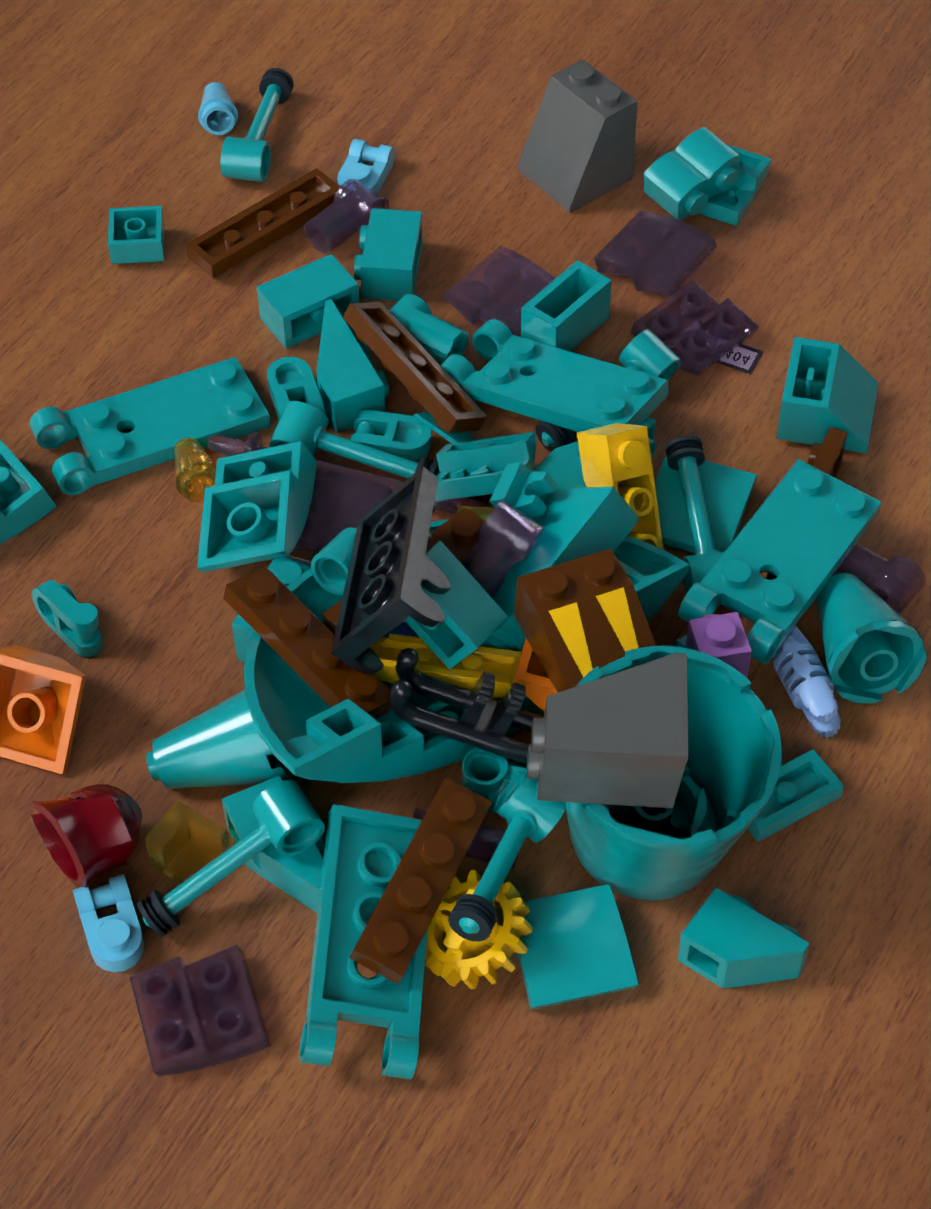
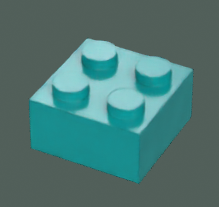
[108,205,165,264]

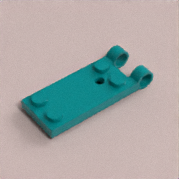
[440,319,669,432]
[29,357,270,495]
[678,459,882,665]
[299,804,428,1080]

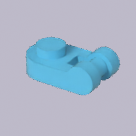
[337,138,395,204]
[72,874,145,972]

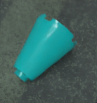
[816,573,927,704]
[146,690,294,789]

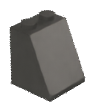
[518,59,638,213]
[527,653,688,808]

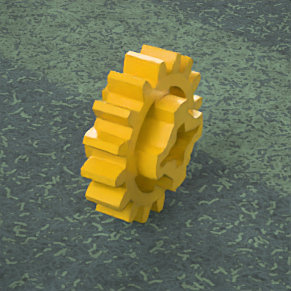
[425,870,533,989]

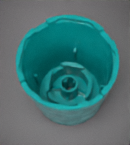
[565,646,782,900]

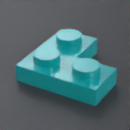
[747,749,844,842]

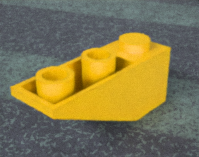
[577,423,664,550]

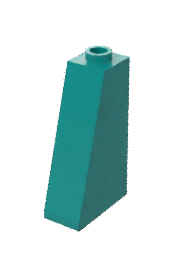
[480,487,639,652]

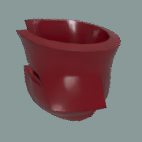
[31,784,142,888]

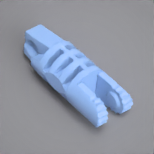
[772,625,841,738]

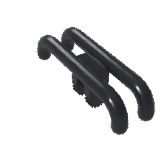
[389,648,544,765]

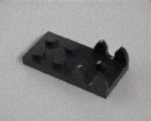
[331,467,451,675]

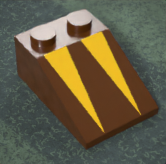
[514,548,657,693]

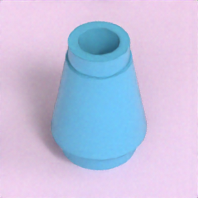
[198,82,238,135]

